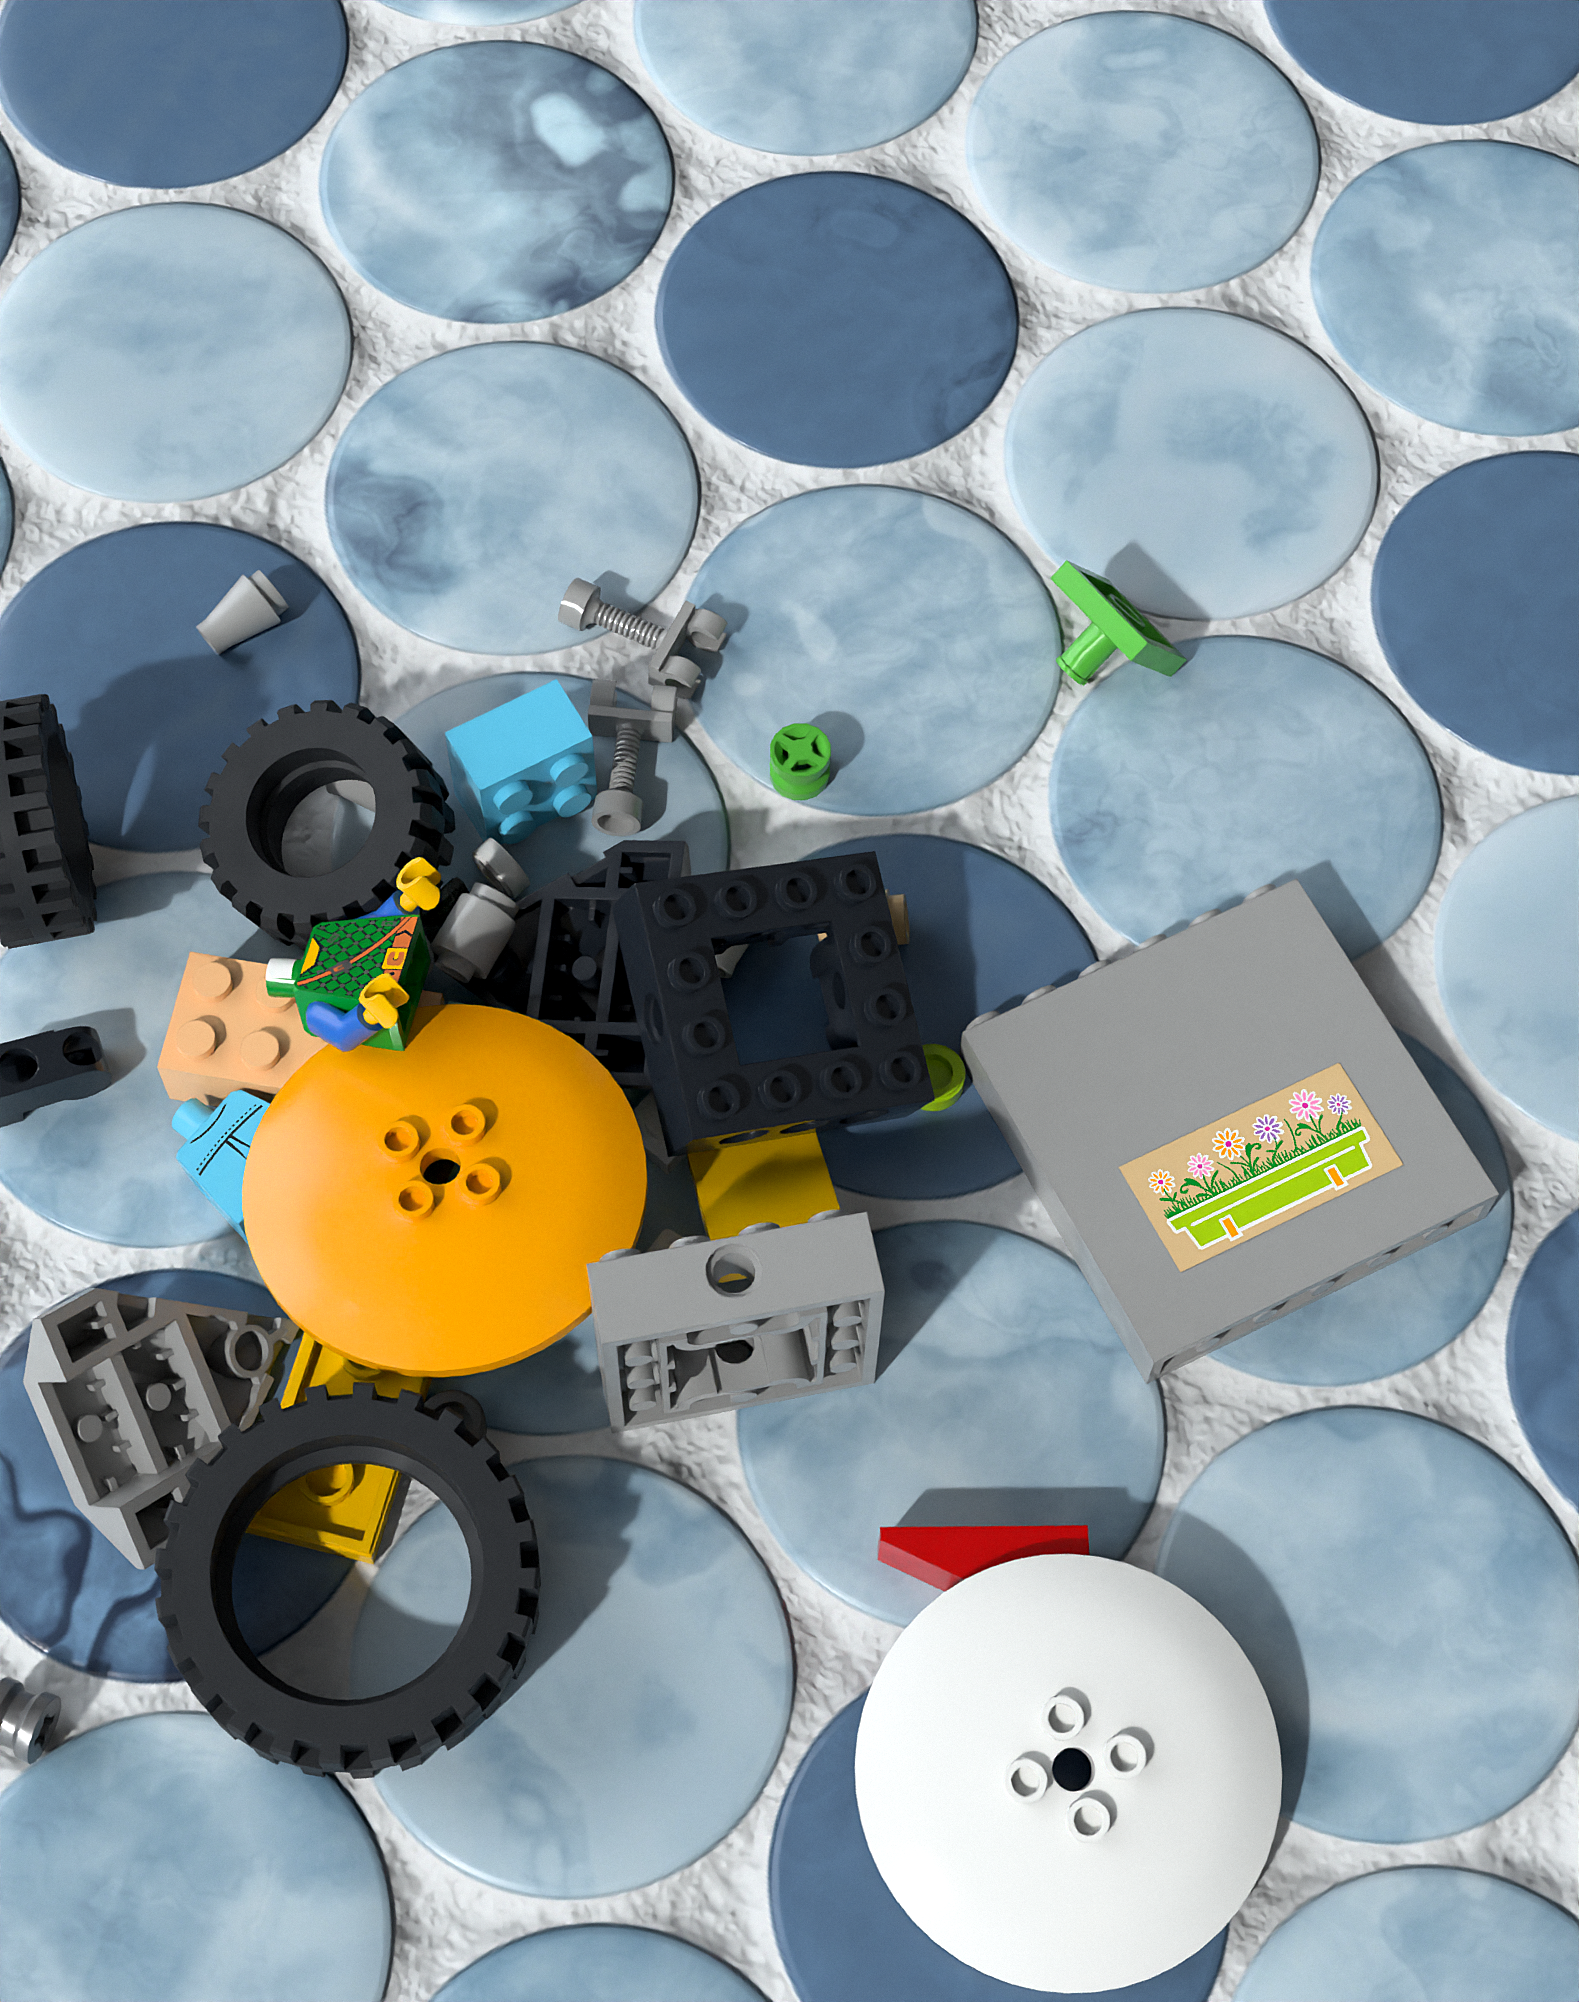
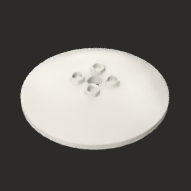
[855,1554,1282,1993]

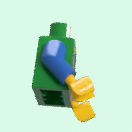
[266,857,441,1052]

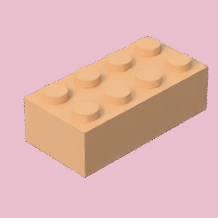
[157,951,445,1107]

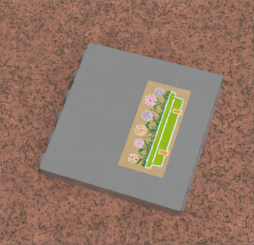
[959,879,1499,1384]

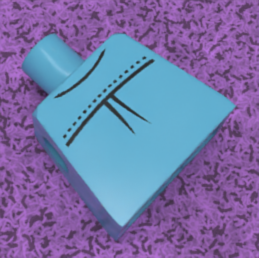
[172,1090,270,1245]

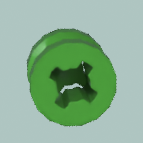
[770,723,831,800]

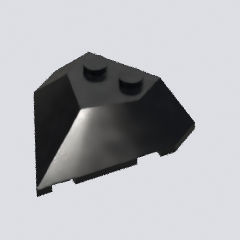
[433,840,691,1090]

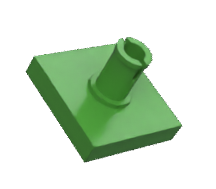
[1050,560,1187,686]

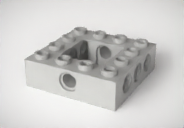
[586,1210,885,1434]

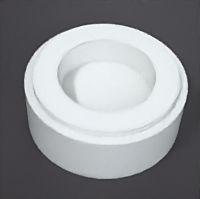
[472,838,531,899]

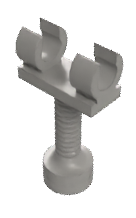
[558,577,728,699]
[588,679,678,837]

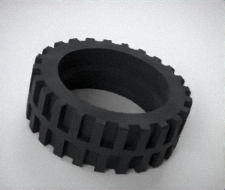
[154,1382,541,1779]

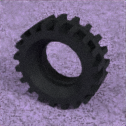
[0,694,97,949]

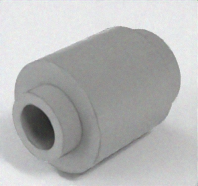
[430,883,519,983]

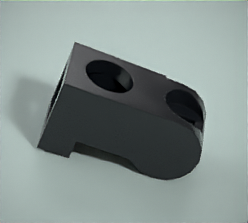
[0,1026,112,1128]

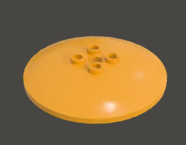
[242,1004,648,1378]

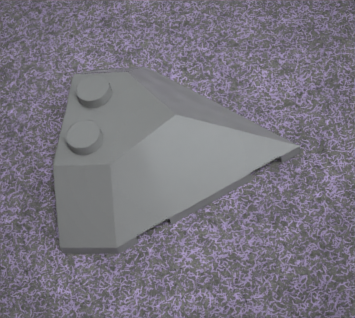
[23,1288,299,1570]

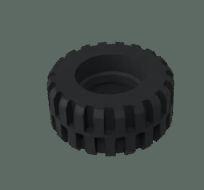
[198,700,456,951]

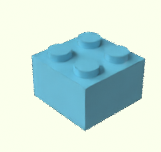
[445,679,597,845]

